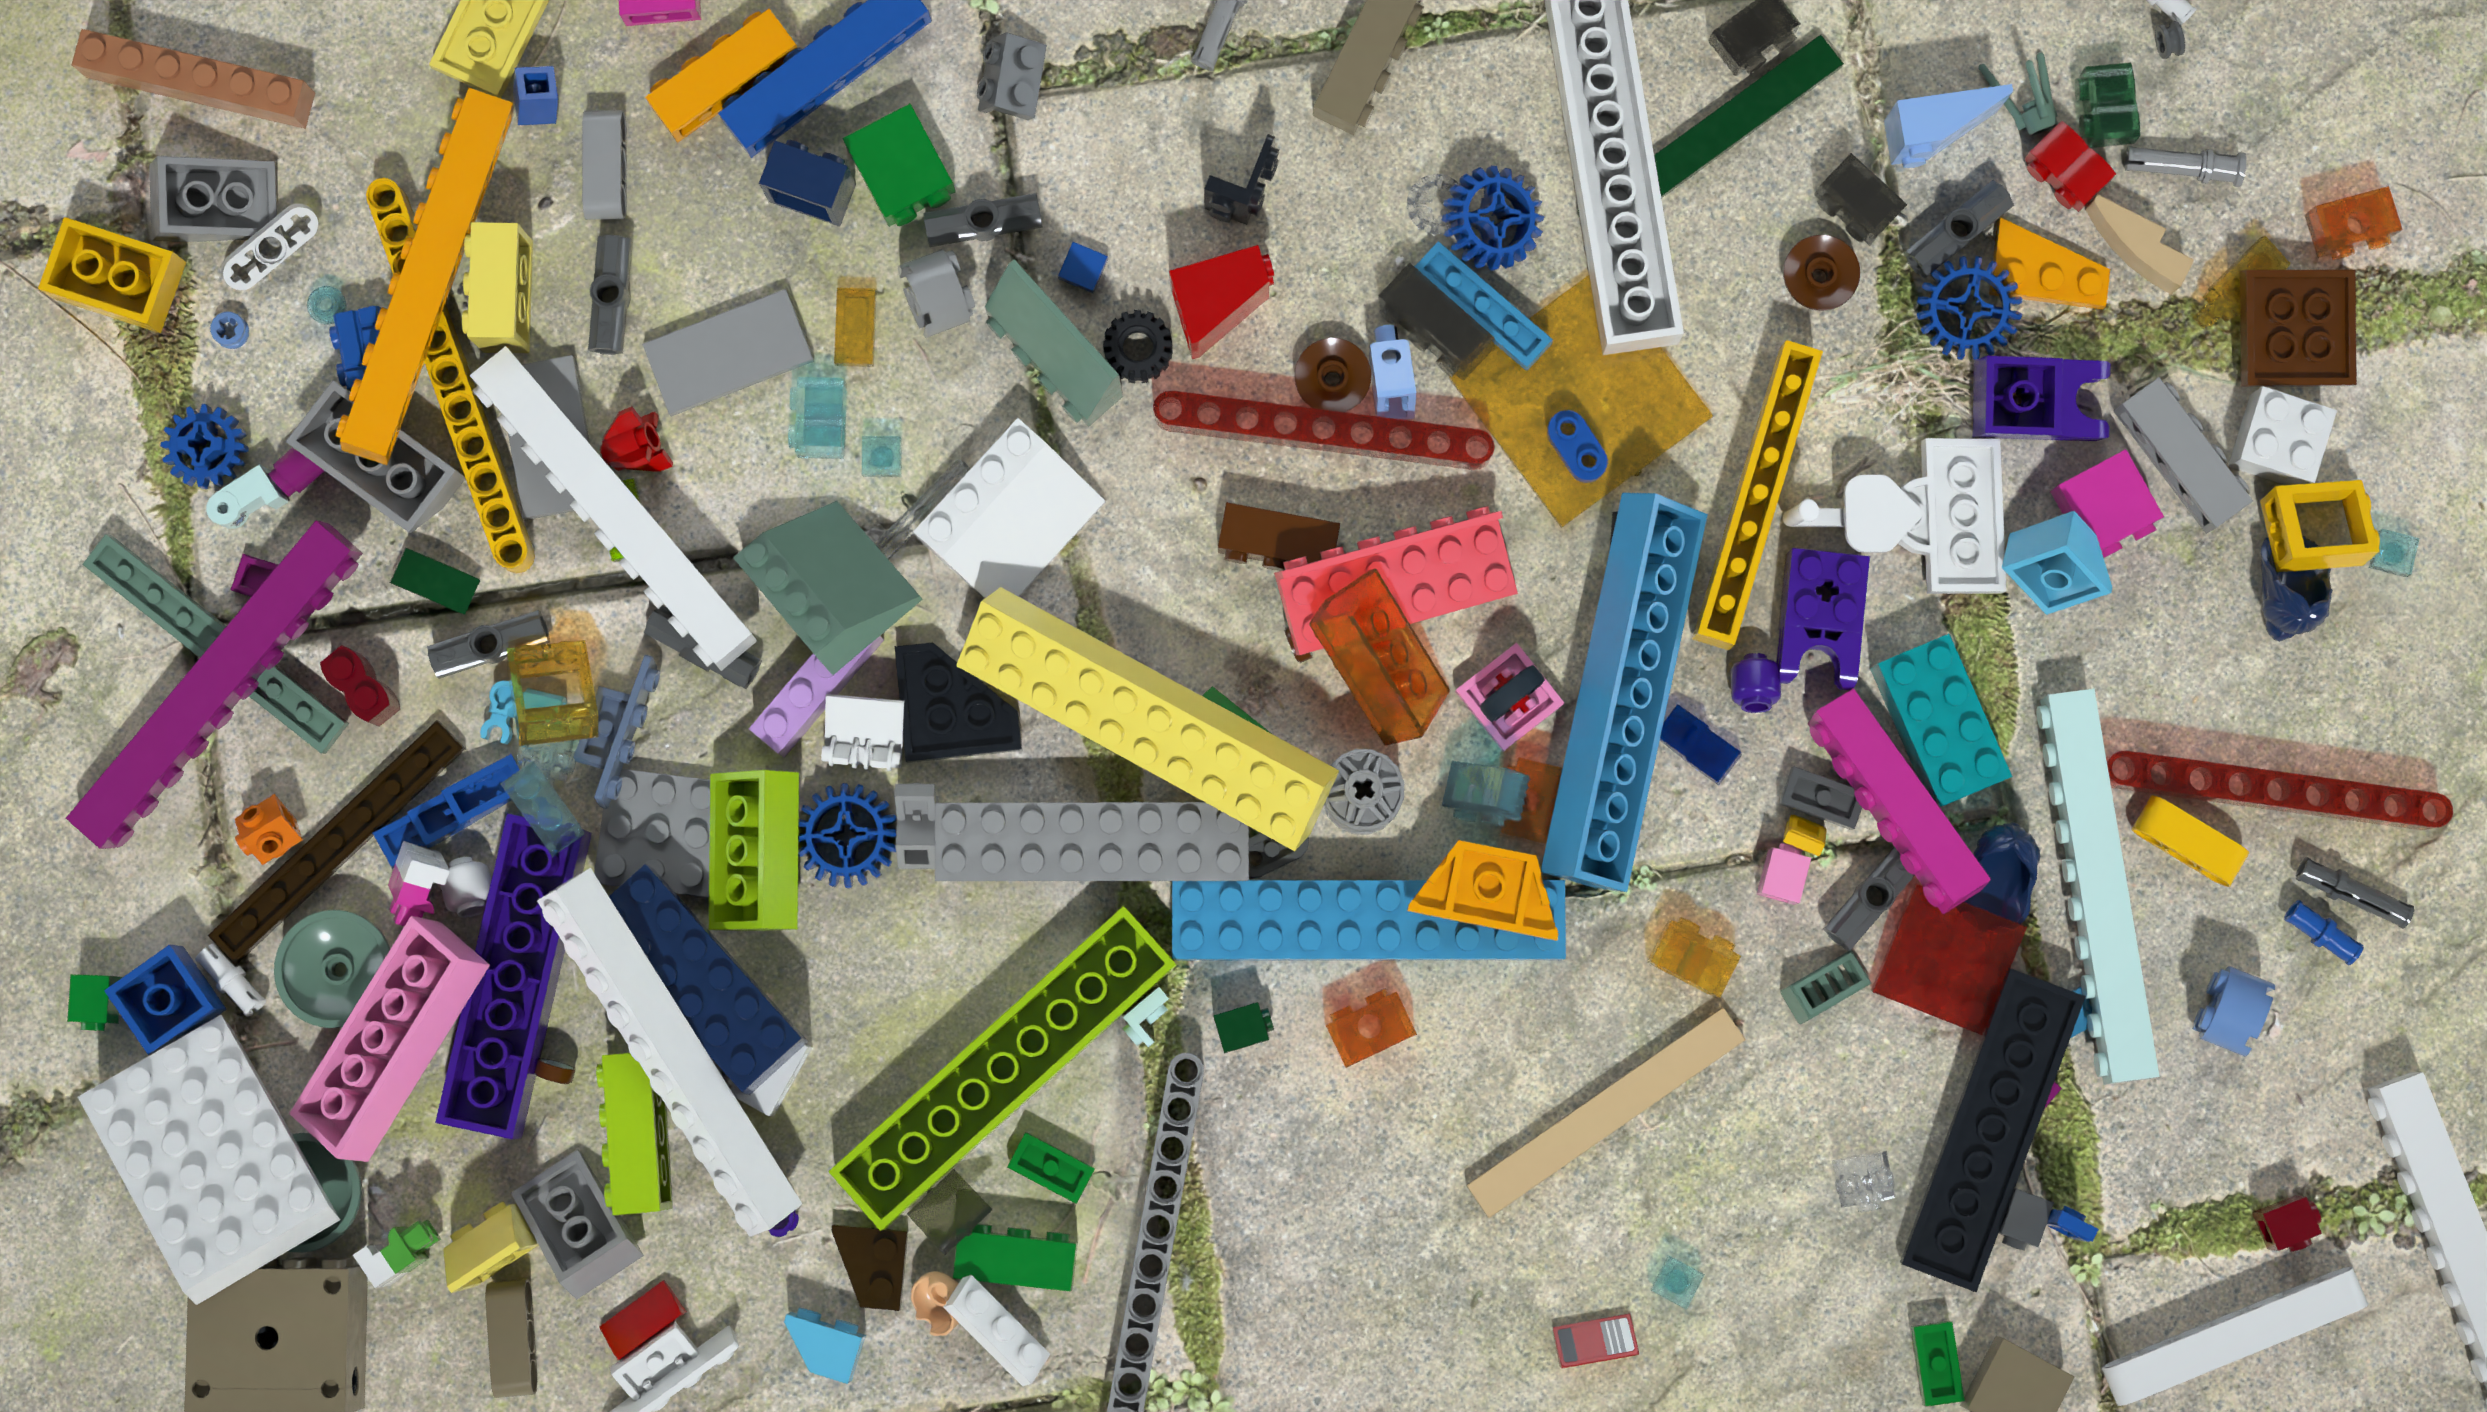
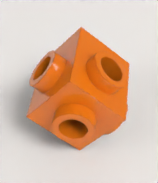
[235,794,303,865]

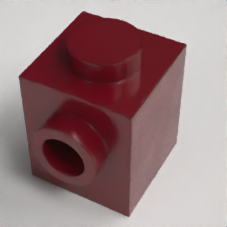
[2252,1195,2322,1252]

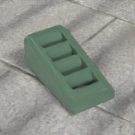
[1780,950,1871,1024]

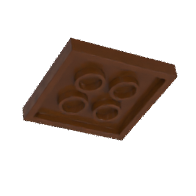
[2240,270,2357,387]

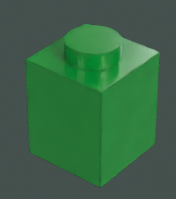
[67,974,122,1031]

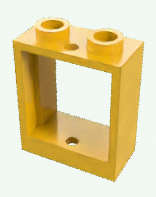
[2260,480,2380,572]

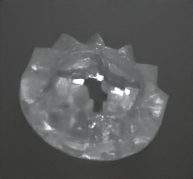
[1406,174,1460,236]

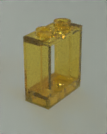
[506,640,598,746]

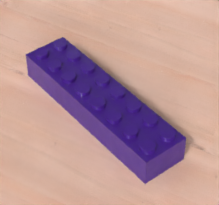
[435,813,592,1139]

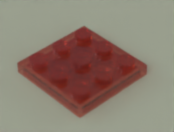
[1871,882,2027,1036]

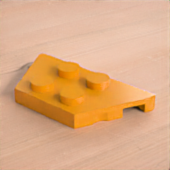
[1407,840,1559,941]

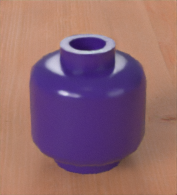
[1730,653,1781,713]

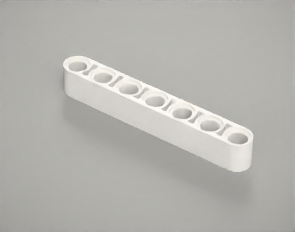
[2101,1267,2369,1406]

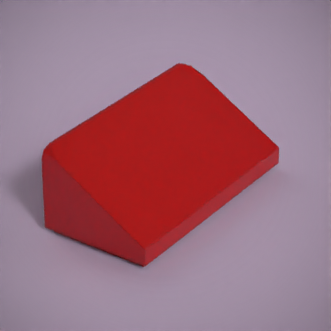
[599,1280,687,1360]

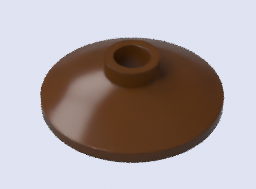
[1783,235,1860,311]
[1294,338,1371,414]

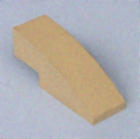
[2085,194,2194,295]

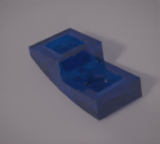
[1660,704,1742,786]

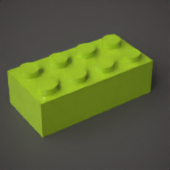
[709,770,799,931]
[596,1053,673,1216]

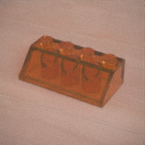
[1309,568,1450,746]

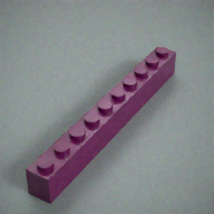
[65,520,363,849]

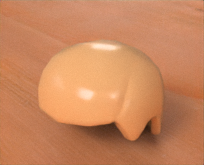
[911,1271,959,1336]

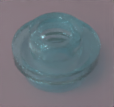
[307,286,347,325]

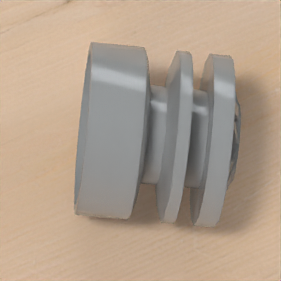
[1323,749,1404,835]

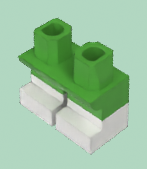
[353,1220,441,1288]

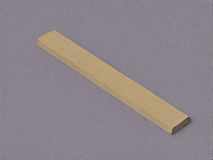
[1466,1008,1746,1218]

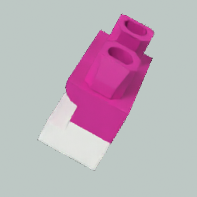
[388,841,450,926]

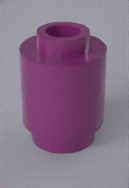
[268,447,324,497]

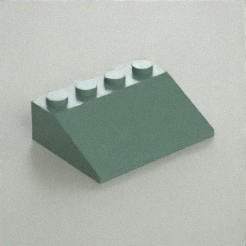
[985,259,1123,427]
[733,501,923,675]

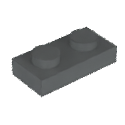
[1779,766,1862,830]

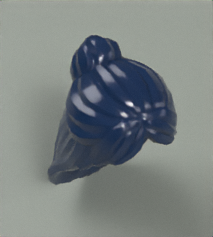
[2260,535,2333,642]
[1956,822,2041,933]

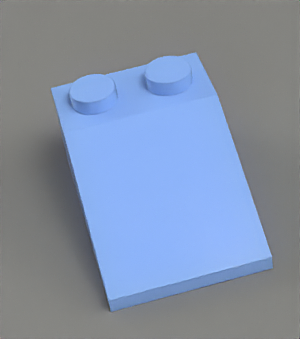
[1884,84,2013,168]

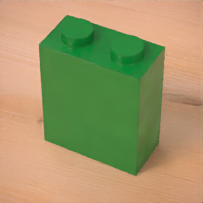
[842,103,956,227]

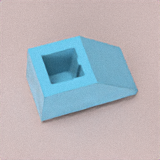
[784,1308,866,1384]

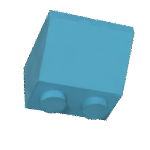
[2002,511,2113,615]

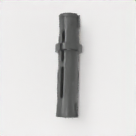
[2296,857,2415,929]

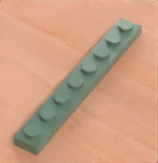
[82,534,349,754]

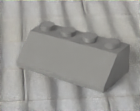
[286,380,466,534]

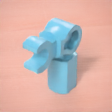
[480,681,567,745]

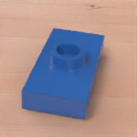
[2046,1206,2099,1242]

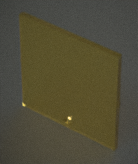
[1449,275,1713,528]

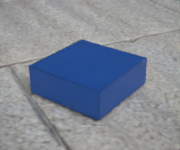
[1058,242,1108,294]

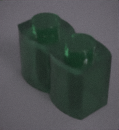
[2074,62,2140,148]

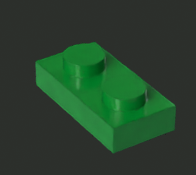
[1007,1132,1095,1204]
[1911,1321,1965,1407]

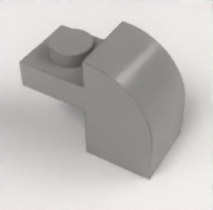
[894,783,939,869]

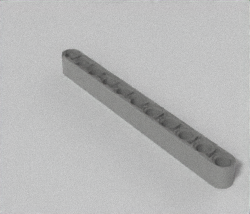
[1107,1053,1204,1412]

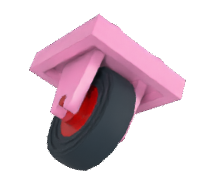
[1455,642,1565,752]

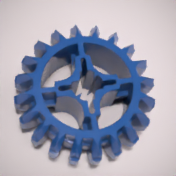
[1441,166,1545,271]
[1917,256,2022,360]
[798,783,897,889]

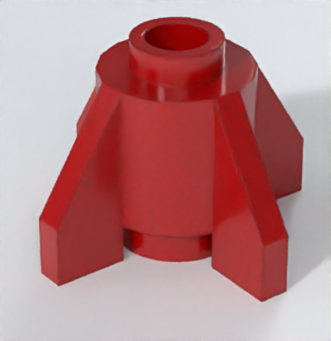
[600,406,673,472]

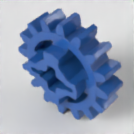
[160,404,249,490]

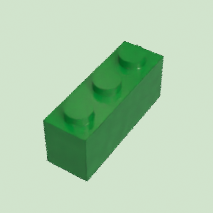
[953,1223,1078,1292]

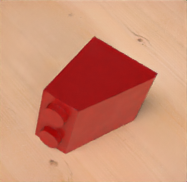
[1169,245,1275,360]

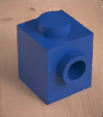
[513,66,558,126]

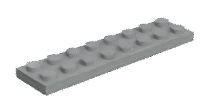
[935,802,1249,881]

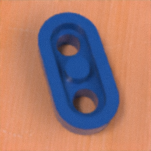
[1547,410,1608,483]

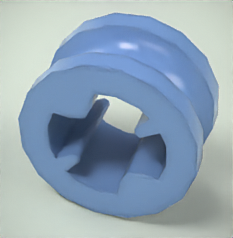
[210,312,249,349]

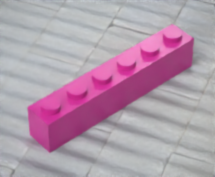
[1808,688,1991,914]

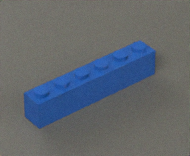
[718,0,932,158]

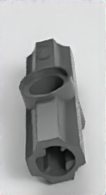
[1904,180,2014,279]
[923,193,1043,247]
[588,234,632,355]
[644,605,762,689]
[427,610,550,679]
[1823,846,1915,951]

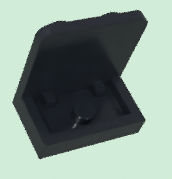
[1204,134,1280,225]

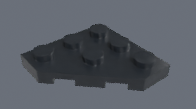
[894,642,1023,763]

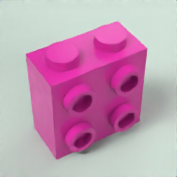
[2050,449,2164,558]

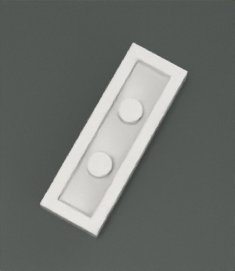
[944,1275,1050,1386]

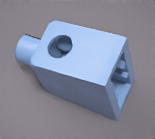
[1369,325,1416,423]

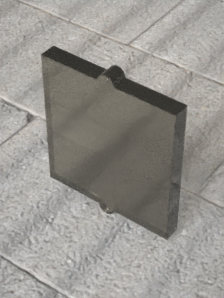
[907,1169,993,1255]

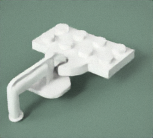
[1783,438,2006,594]

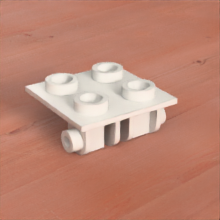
[821,694,904,771]

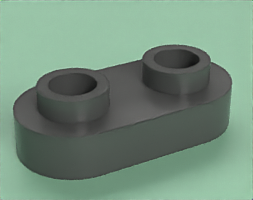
[1249,833,1309,878]

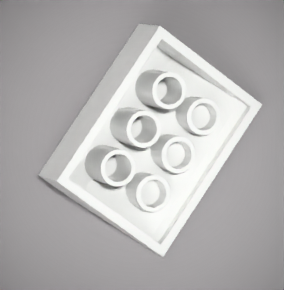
[913,418,1106,599]

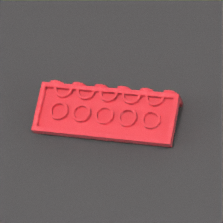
[1274,506,1518,655]

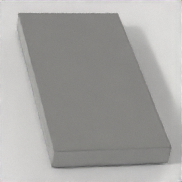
[642,289,814,417]
[508,355,590,520]

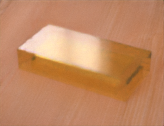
[834,288,877,367]

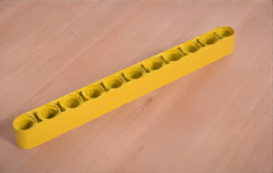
[366,178,535,574]

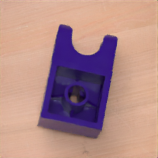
[1972,356,2111,441]
[1776,548,1870,691]

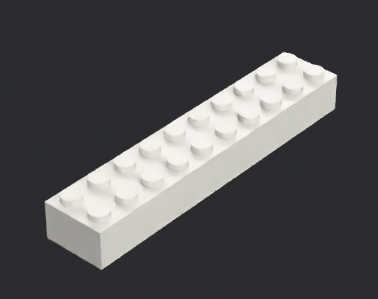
[1544,0,1684,355]

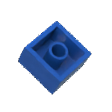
[104,944,227,1055]

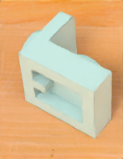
[1122,987,1169,1047]

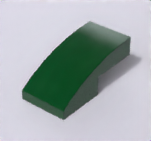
[389,548,480,615]

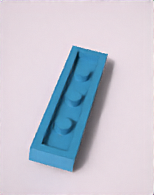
[1413,241,1553,371]

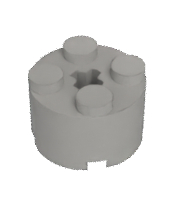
[898,249,975,338]

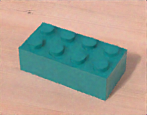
[1870,634,2013,808]

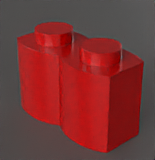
[2025,121,2116,212]

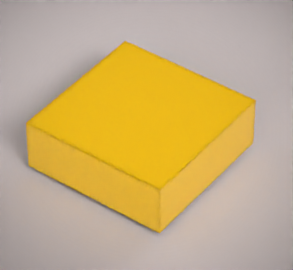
[1783,814,1827,857]

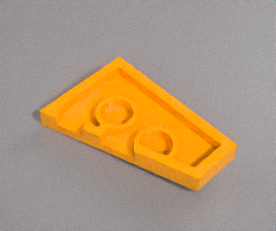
[1989,217,2110,310]

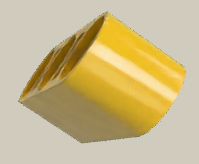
[2131,795,2249,887]

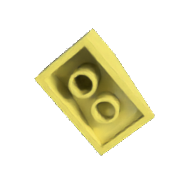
[443,1201,539,1293]

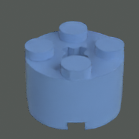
[2192,966,2275,1057]

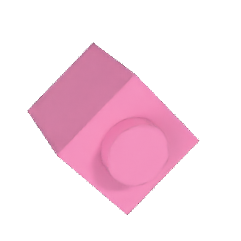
[1756,843,1811,905]

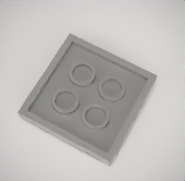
[594,769,710,898]

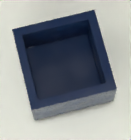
[759,140,856,227]

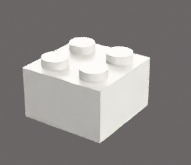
[2228,386,2337,485]

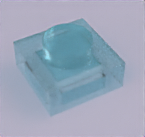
[862,436,902,477]
[2369,529,2420,577]
[1650,1255,1705,1310]

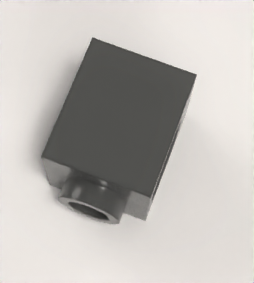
[1998,1188,2054,1251]

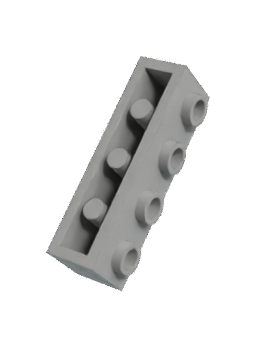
[2113,377,2253,534]

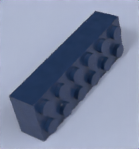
[609,864,809,1095]

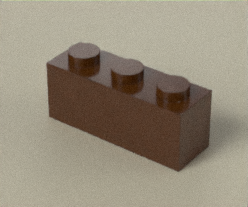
[1218,502,1341,571]

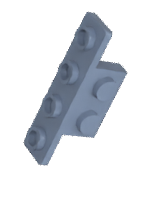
[574,655,660,809]

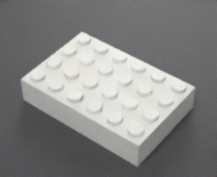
[78,1015,340,1305]

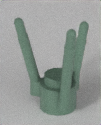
[1979,52,2058,136]

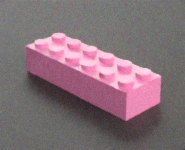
[289,916,490,1162]

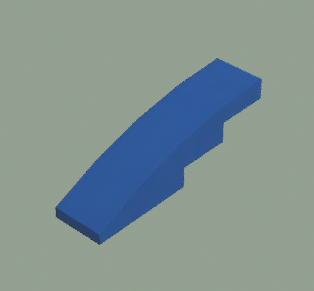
[373,754,530,869]

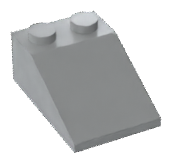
[149,156,277,242]
[511,1150,644,1300]

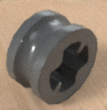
[2155,21,2185,59]

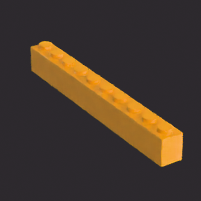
[336,87,514,465]

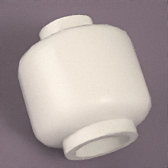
[440,857,491,918]

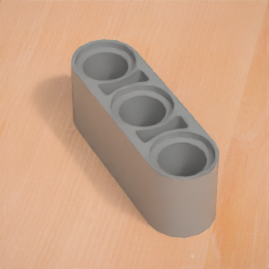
[582,110,627,220]

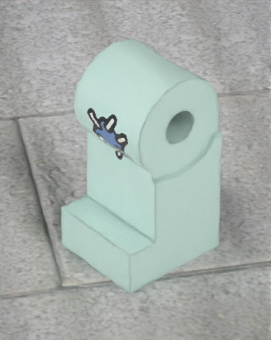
[206,464,289,529]

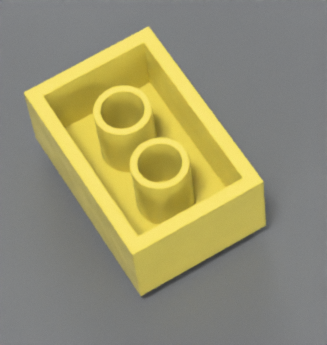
[462,222,533,353]

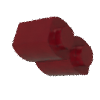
[320,645,401,727]

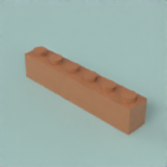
[71,29,315,129]

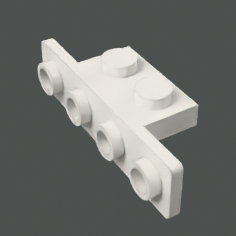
[610,1321,739,1412]

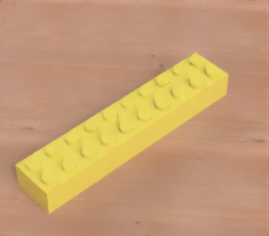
[956,587,1339,851]

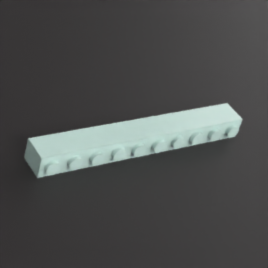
[2036,689,2160,1085]

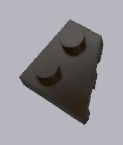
[831,1224,909,1311]

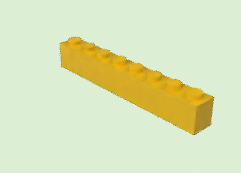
[1692,340,1823,650]

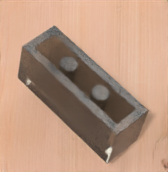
[1378,263,1495,381]

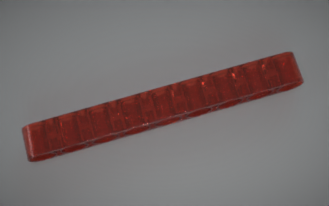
[1153,391,1495,470]
[2106,751,2453,830]

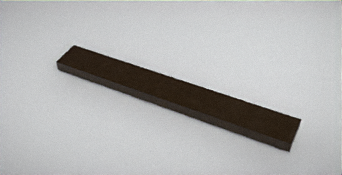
[208,720,466,964]

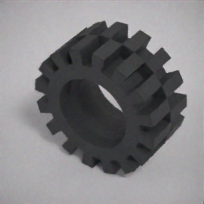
[1103,310,1173,384]

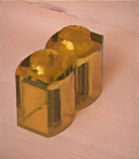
[1647,917,1741,998]

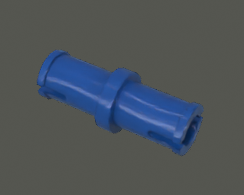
[2284,900,2364,965]

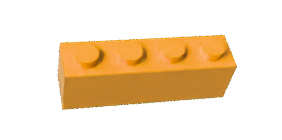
[645,9,797,143]

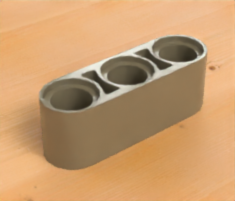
[485,1279,538,1398]

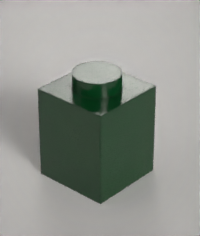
[1213,1002,1274,1054]

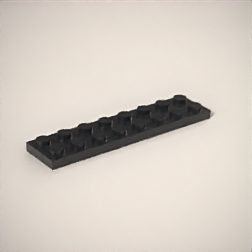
[1900,968,2086,1292]

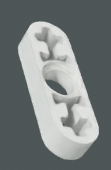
[221,204,318,290]

